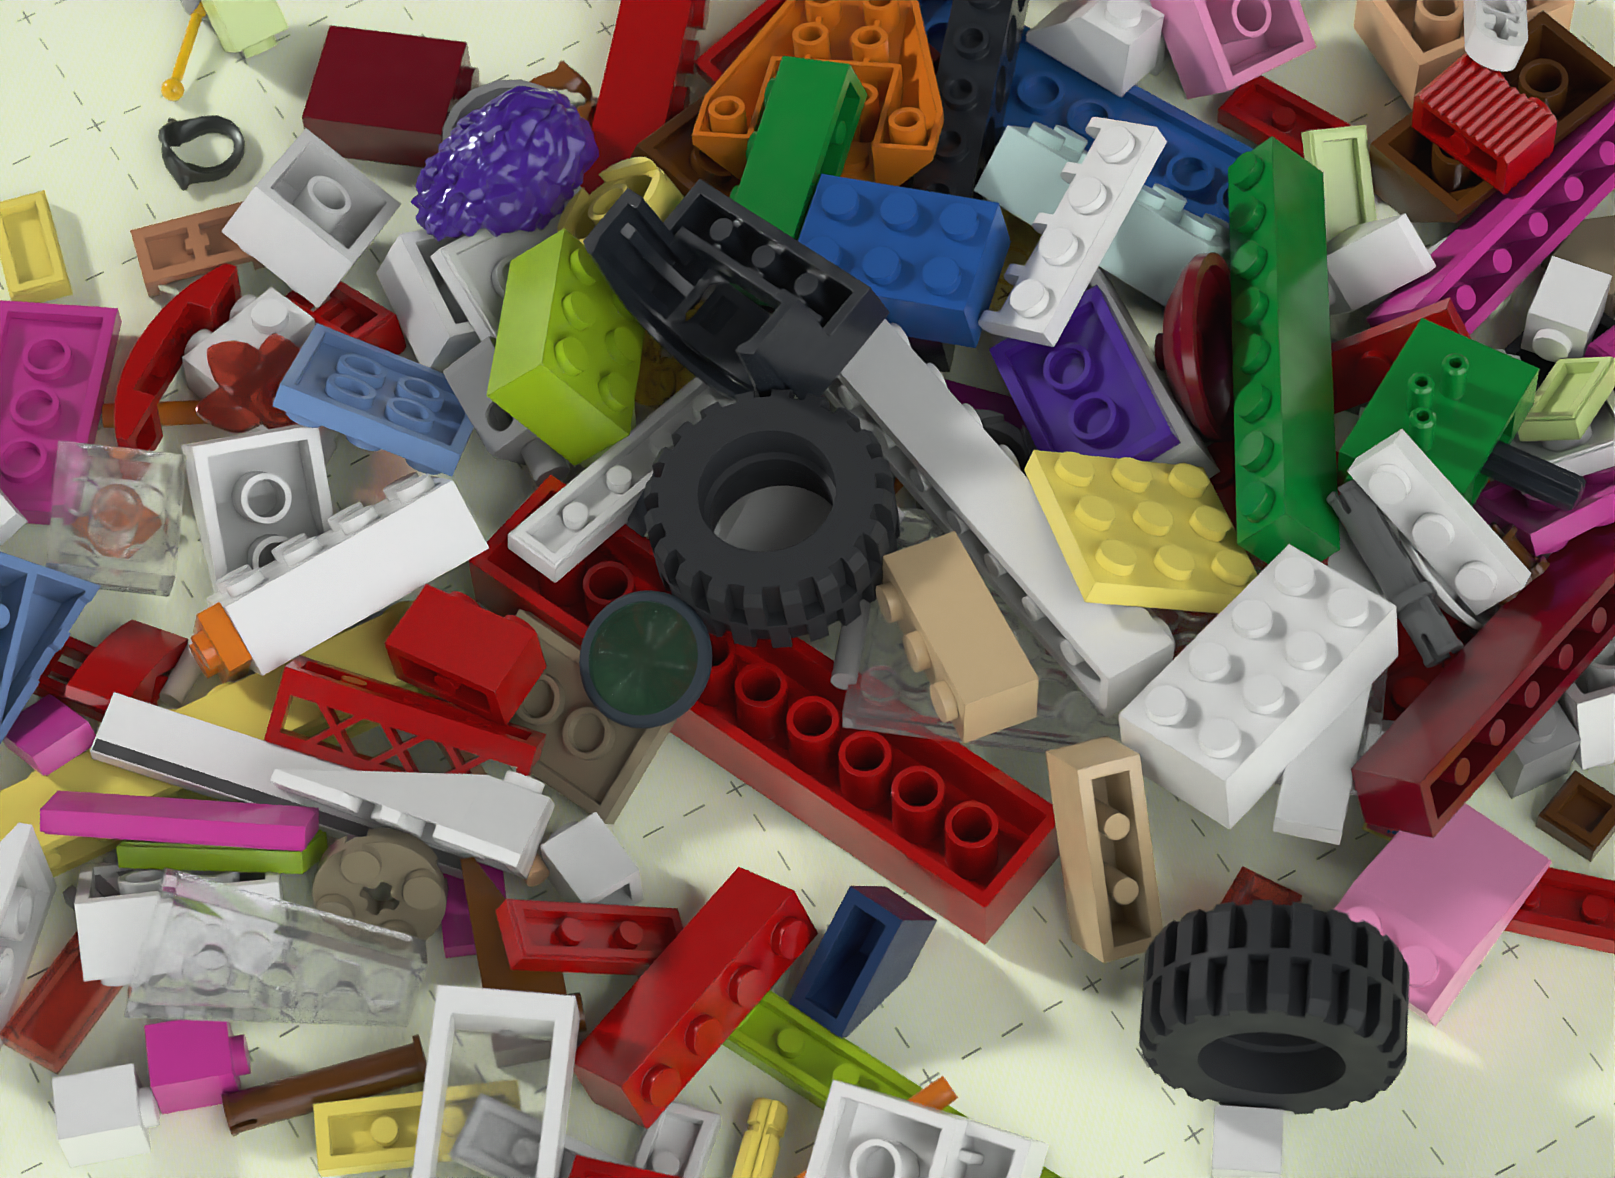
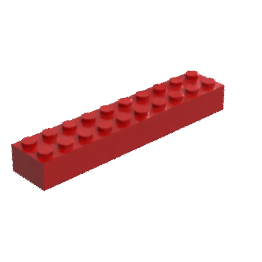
[468,475,1060,945]

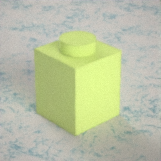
[201,0,289,58]

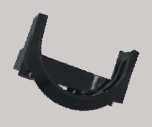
[583,179,890,402]

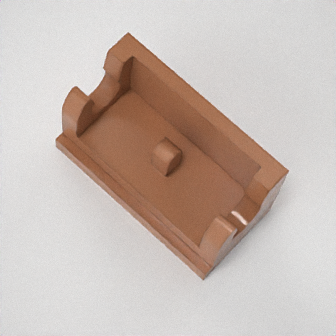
[130,201,265,298]

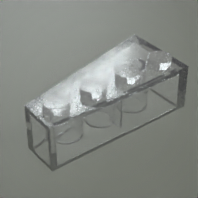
[123,868,428,1027]

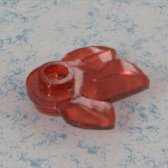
[195,333,300,433]

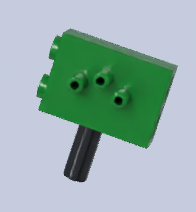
[1337,318,1586,511]

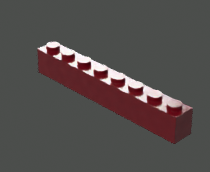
[1351,522,1615,838]

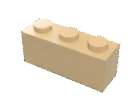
[876,531,1039,744]
[1045,736,1163,963]

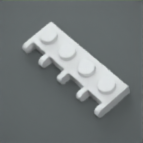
[978,117,1167,347]

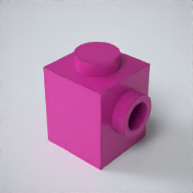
[144,1010,251,1114]

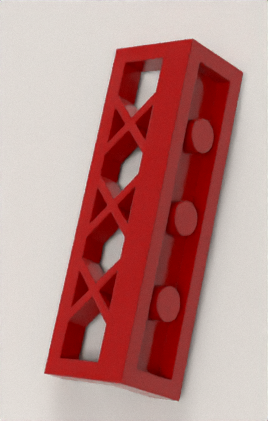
[264,655,547,777]

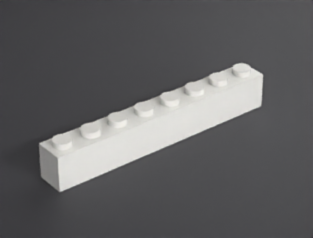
[824,319,1175,718]

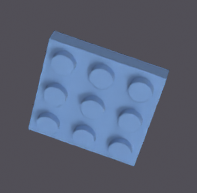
[272,323,474,477]

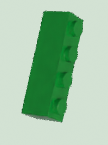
[717,56,868,307]

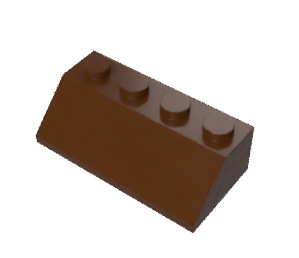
[1369,11,1615,223]

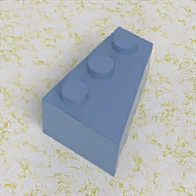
[0,551,101,744]

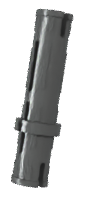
[1326,480,1464,668]

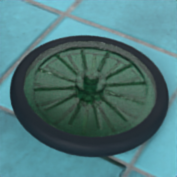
[579,591,712,728]

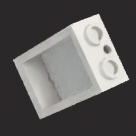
[412,985,580,1178]

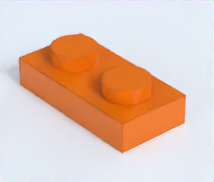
[189,602,252,683]

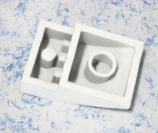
[805,1080,1049,1178]

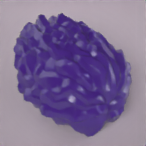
[410,86,599,242]

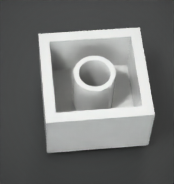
[221,128,402,308]

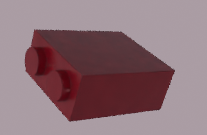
[302,25,479,168]

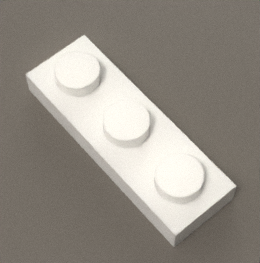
[1347,429,1532,616]

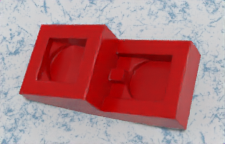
[64,619,189,711]

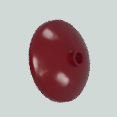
[1154,252,1234,442]

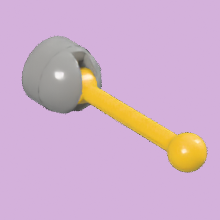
[161,0,209,101]

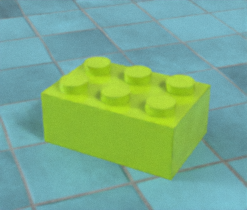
[486,228,645,466]

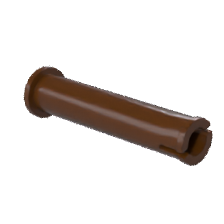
[221,1034,427,1137]

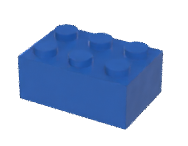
[798,174,1011,348]

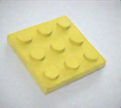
[1024,450,1258,614]

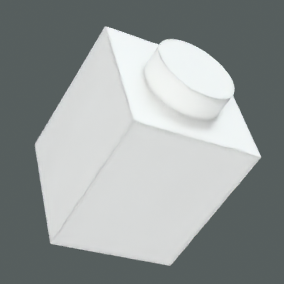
[1521,256,1612,362]
[540,812,644,906]
[52,1063,160,1168]

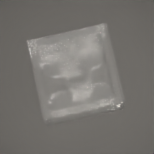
[43,440,187,597]

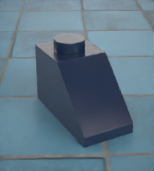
[788,886,937,1038]

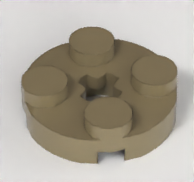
[312,827,449,960]

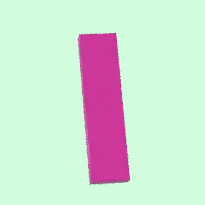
[40,790,319,851]

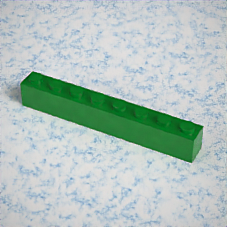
[1228,136,1340,564]

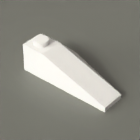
[270,769,555,880]

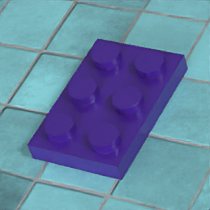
[989,285,1181,462]

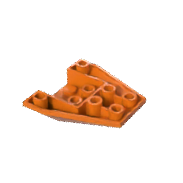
[692,0,944,186]

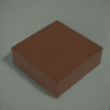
[1536,770,1615,862]

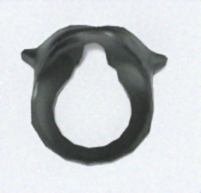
[158,115,245,191]

